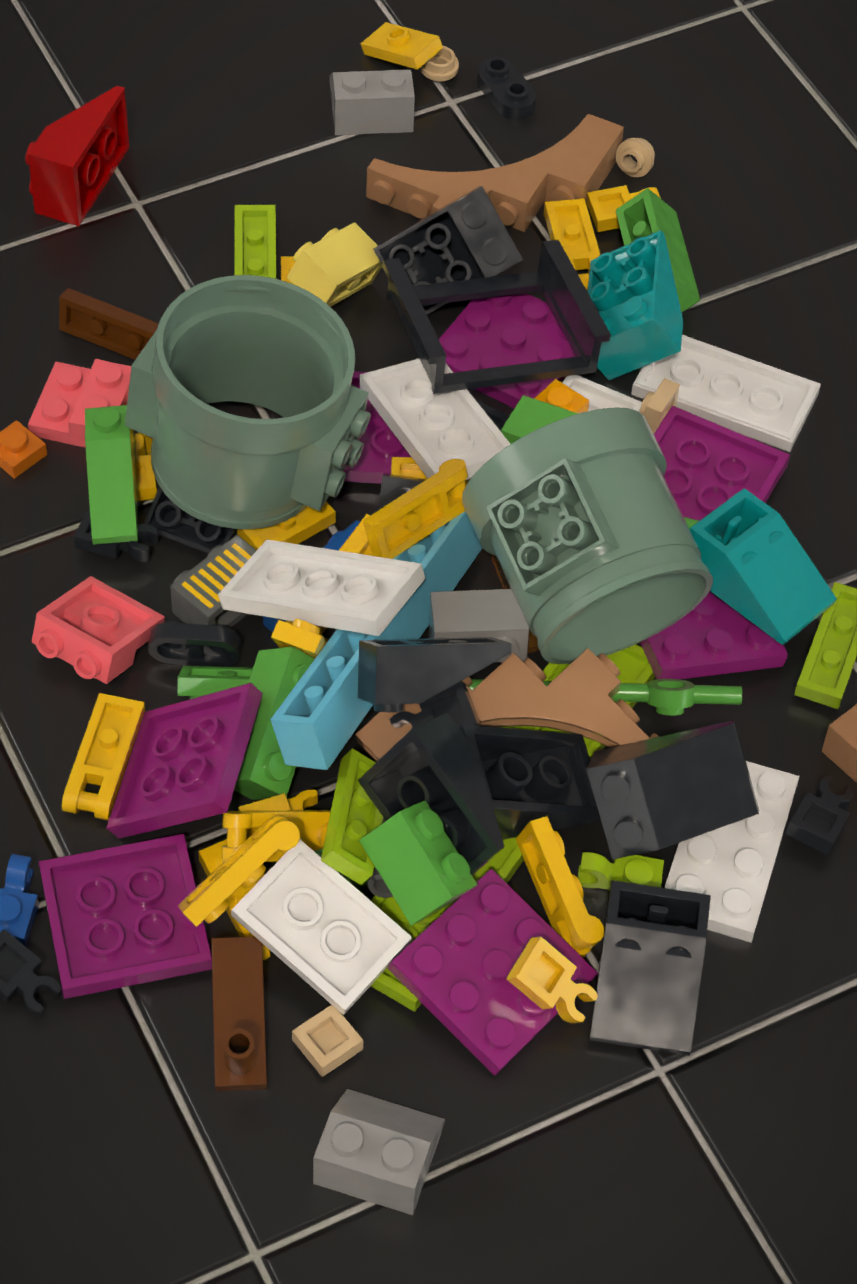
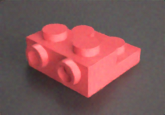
[28,359,131,448]
[32,576,165,684]

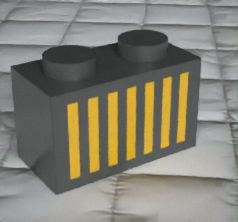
[170,535,256,628]

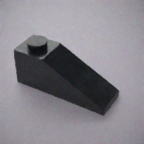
[358,637,512,713]

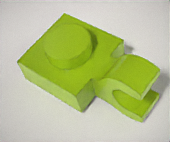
[577,852,664,894]

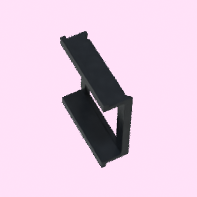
[382,240,611,394]

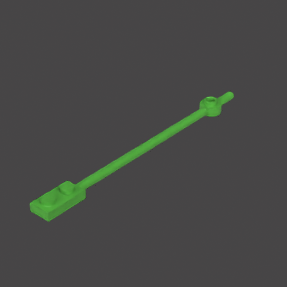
[178,666,742,716]

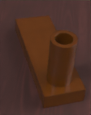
[59,288,160,360]
[211,936,267,1092]

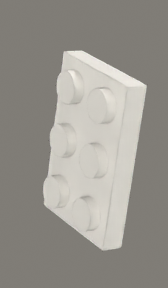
[231,839,412,1015]

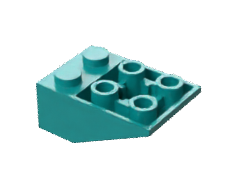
[587,230,683,380]
[690,488,837,645]

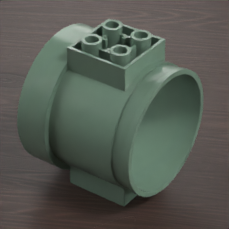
[125,275,371,529]
[462,407,713,664]

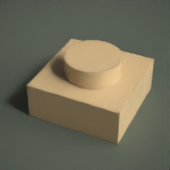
[640,378,680,434]
[292,1005,363,1077]

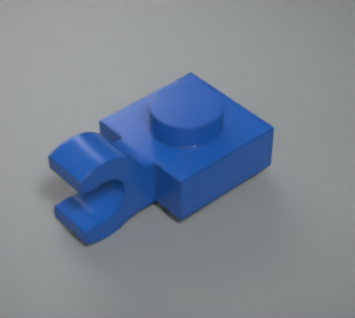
[0,854,39,947]

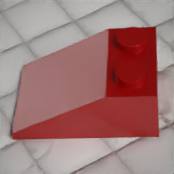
[25,86,129,226]

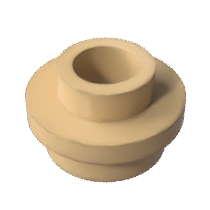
[420,46,459,82]
[616,138,655,177]

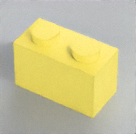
[287,222,382,307]

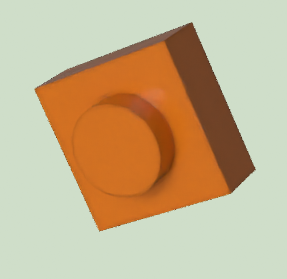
[0,420,47,479]

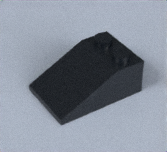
[357,713,505,875]
[586,720,759,860]
[459,724,601,840]

